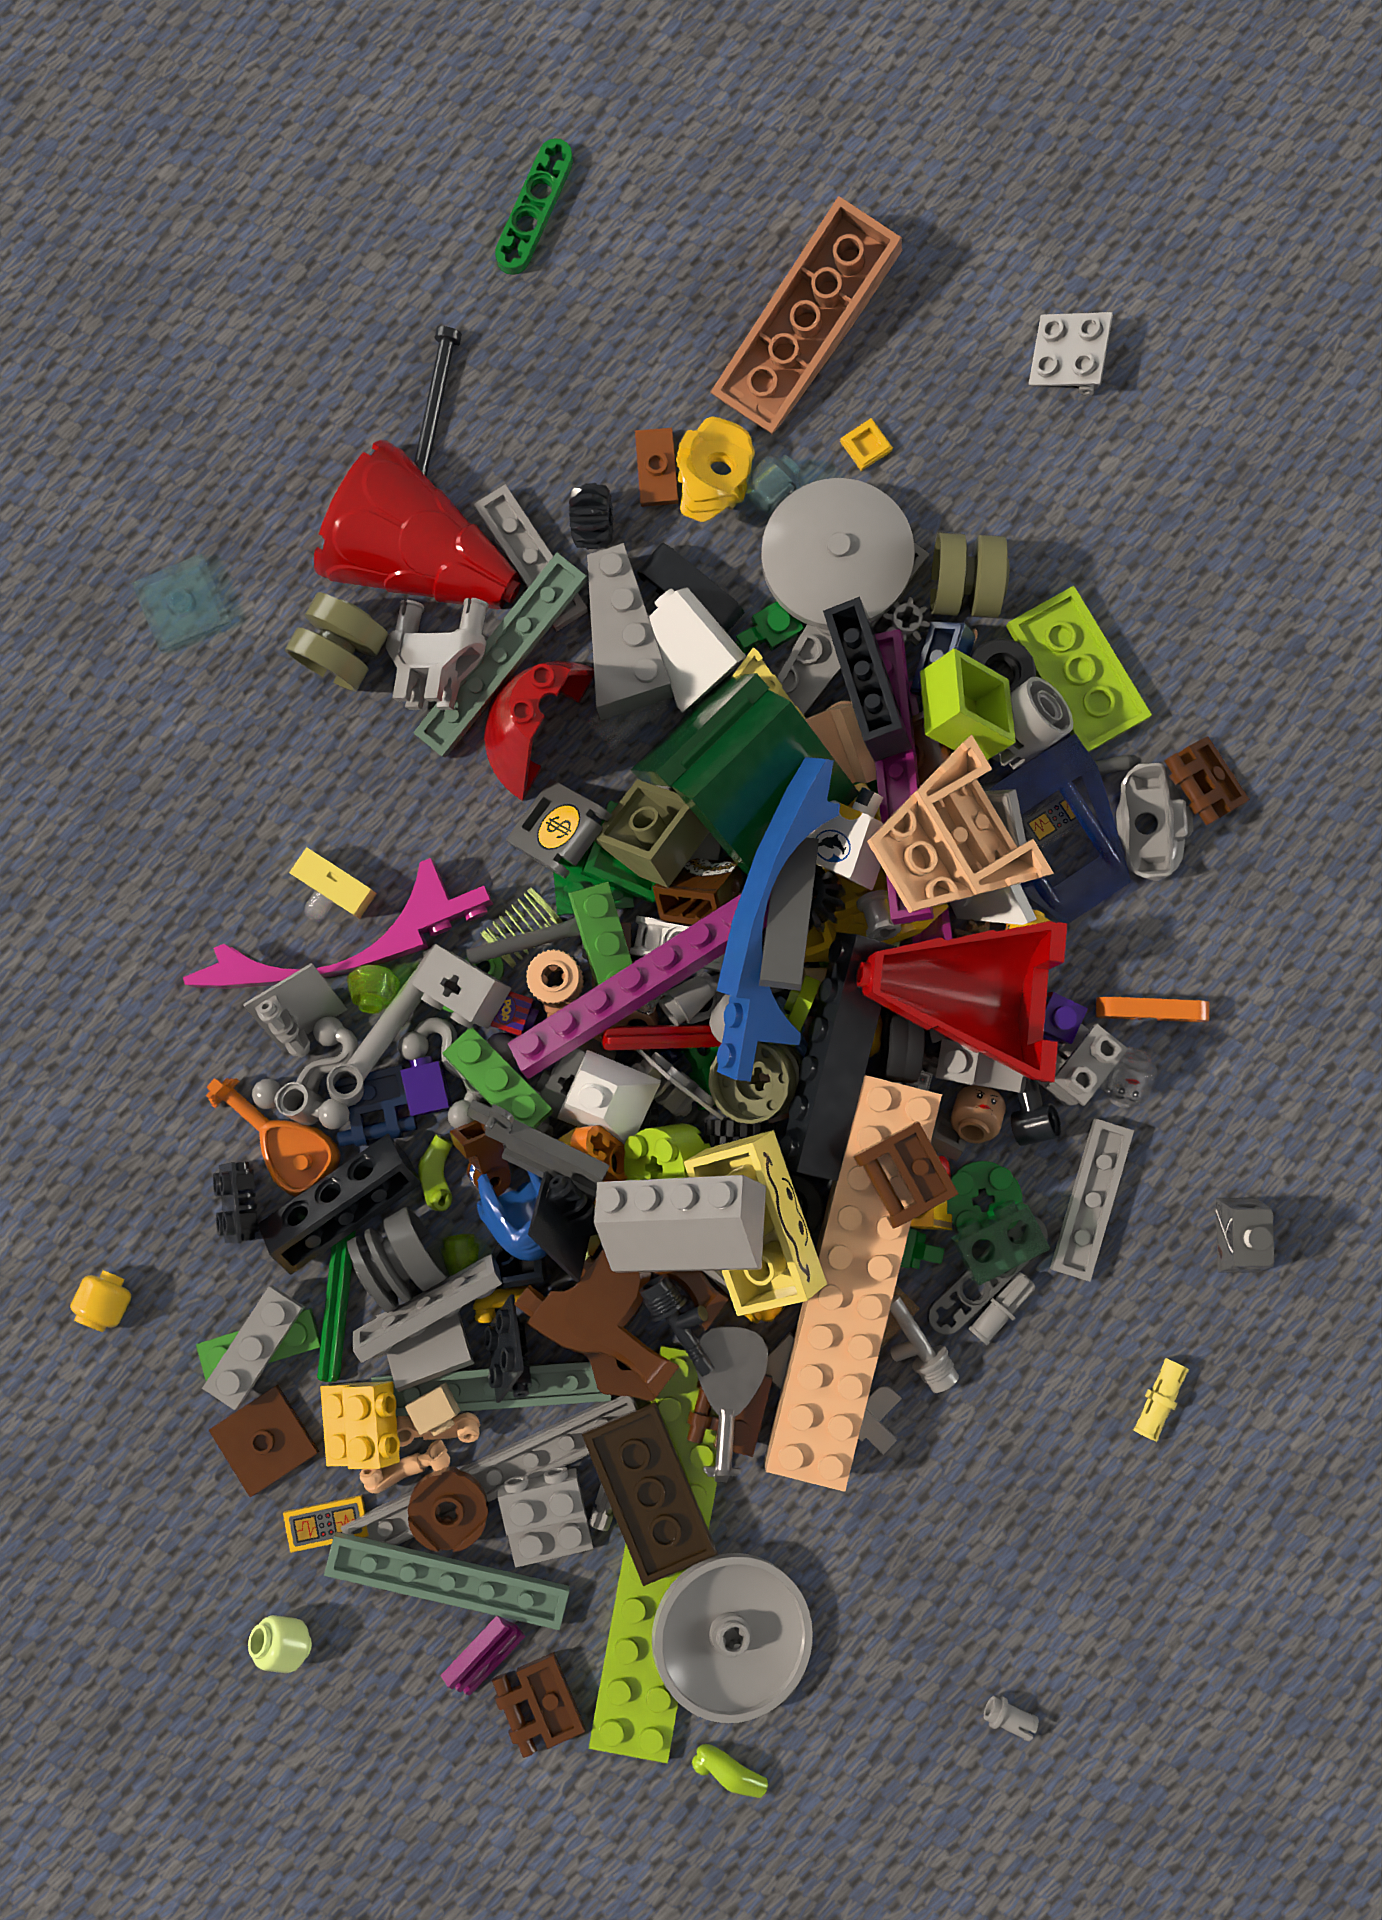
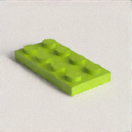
[1006,586,1152,755]

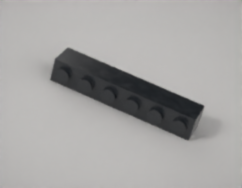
[779,932,897,1181]

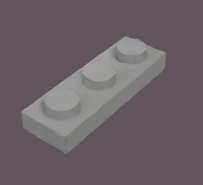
[202,1285,305,1410]

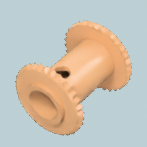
[526,949,584,1004]

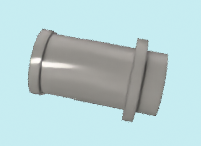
[984,1696,1039,1742]

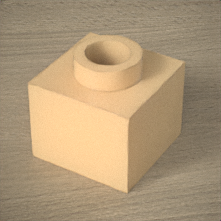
[405,1383,461,1436]

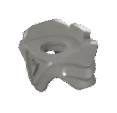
[1116,763,1193,881]

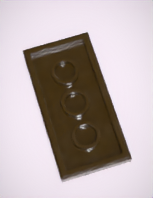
[582,1401,718,1586]

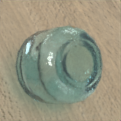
[745,455,802,513]

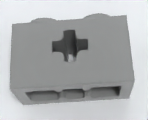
[411,944,512,1029]

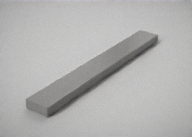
[341,1395,639,1545]

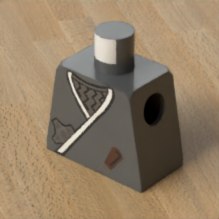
[1216,1198,1274,1273]

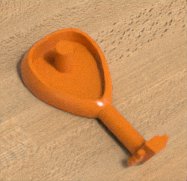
[206,1078,341,1197]

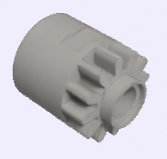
[992,677,1073,770]

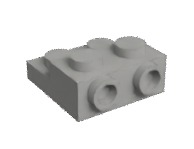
[498,1467,593,1568]

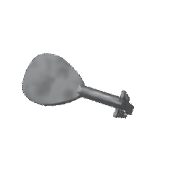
[696,1326,768,1482]

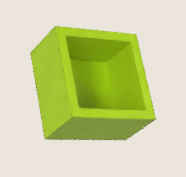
[920,648,1016,760]

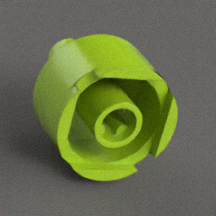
[624,1123,711,1181]

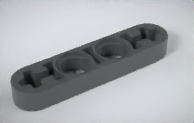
[927,1216,1048,1335]

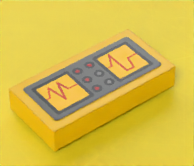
[283,1495,369,1553]

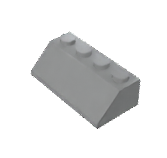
[594,1175,766,1273]

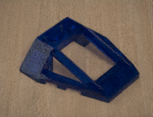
[987,734,1131,925]

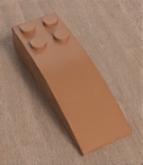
[710,196,902,435]

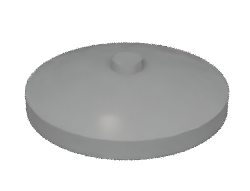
[762,478,915,630]
[652,1553,813,1723]

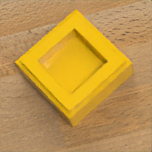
[840,418,893,471]

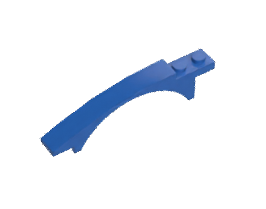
[716,757,840,1081]

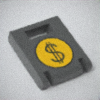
[506,779,612,879]

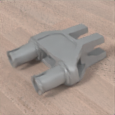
[386,598,488,710]

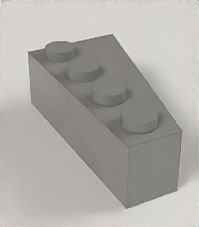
[587,543,673,721]

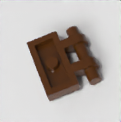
[1164,736,1250,826]
[687,1375,773,1457]
[491,1652,586,1758]

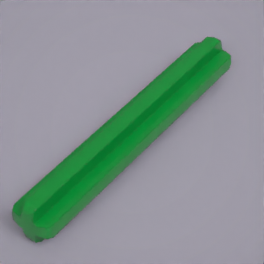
[317,1230,356,1382]

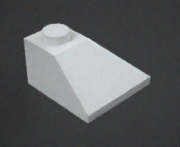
[558,1050,661,1144]

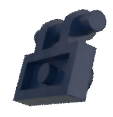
[325,1065,418,1147]

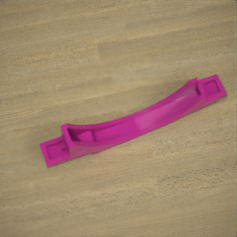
[183,858,493,989]

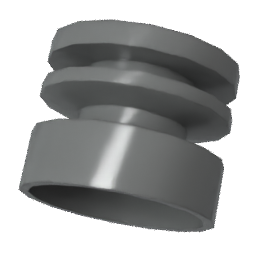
[347,1206,449,1313]

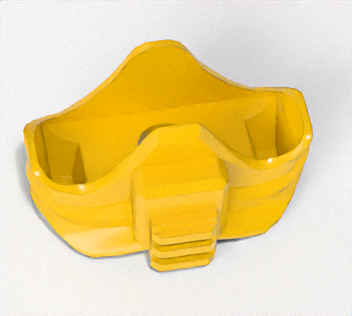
[676,416,755,522]

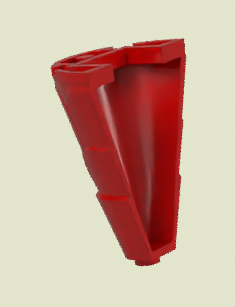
[314,440,521,610]
[857,921,1067,1083]

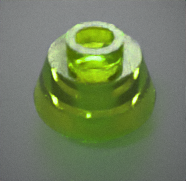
[347,965,400,1014]

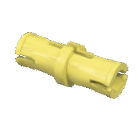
[1133,1358,1190,1442]

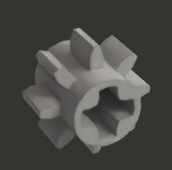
[881,597,930,645]

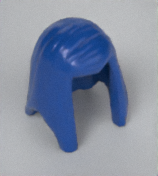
[477,1171,547,1261]

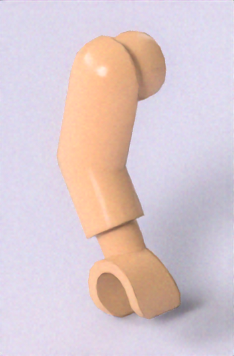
[396,1412,480,1447]
[360,1439,450,1494]

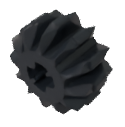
[569,483,614,550]
[808,864,846,933]

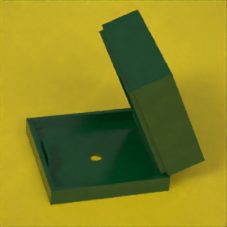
[631,673,859,875]

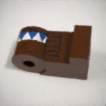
[450,1120,511,1196]

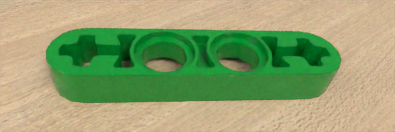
[495,138,573,275]

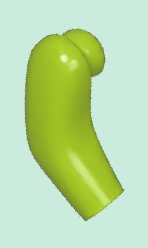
[417,1134,453,1211]
[692,1744,768,1798]

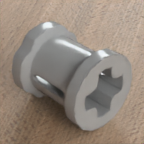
[856,890,902,941]

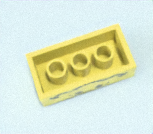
[684,1130,827,1316]

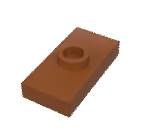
[635,428,678,507]

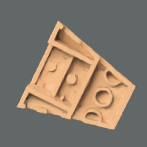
[867,735,1054,913]

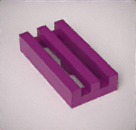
[440,1616,526,1696]

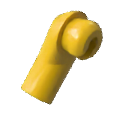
[473,1286,527,1323]

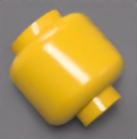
[70,1270,131,1333]

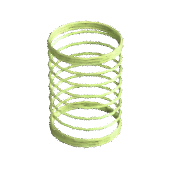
[480,887,563,968]

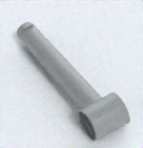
[326,945,434,1106]

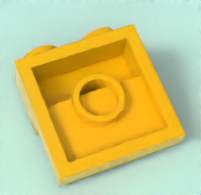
[320,1381,400,1469]

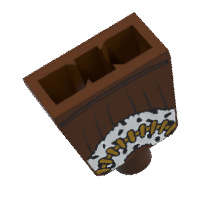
[652,856,744,925]

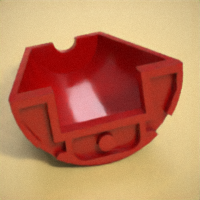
[484,661,594,801]

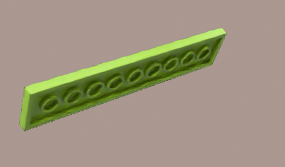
[588,1345,719,1764]

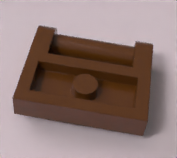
[853,1121,958,1229]

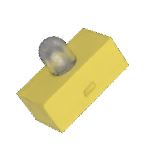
[289,847,377,921]

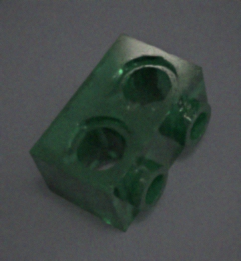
[951,1200,1050,1286]

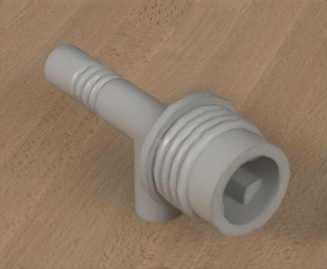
[890,1295,959,1393]

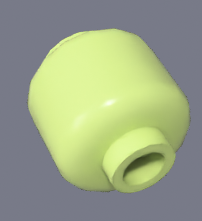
[248,1615,312,1673]

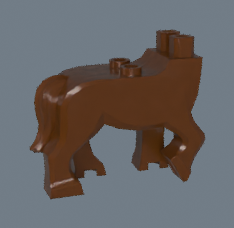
[514,1249,731,1402]

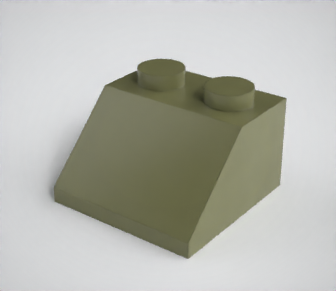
[594,779,709,888]

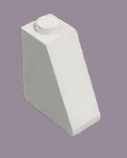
[649,587,746,713]

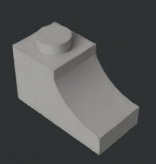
[935,1039,1027,1093]

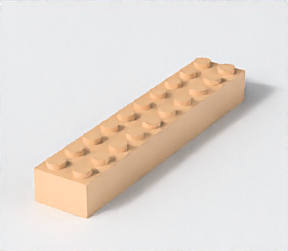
[764,1075,942,1492]

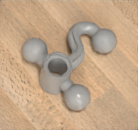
[252,1016,359,1129]
[398,1017,514,1128]

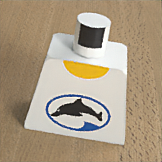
[807,787,884,890]

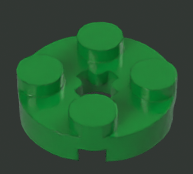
[947,1161,1023,1240]

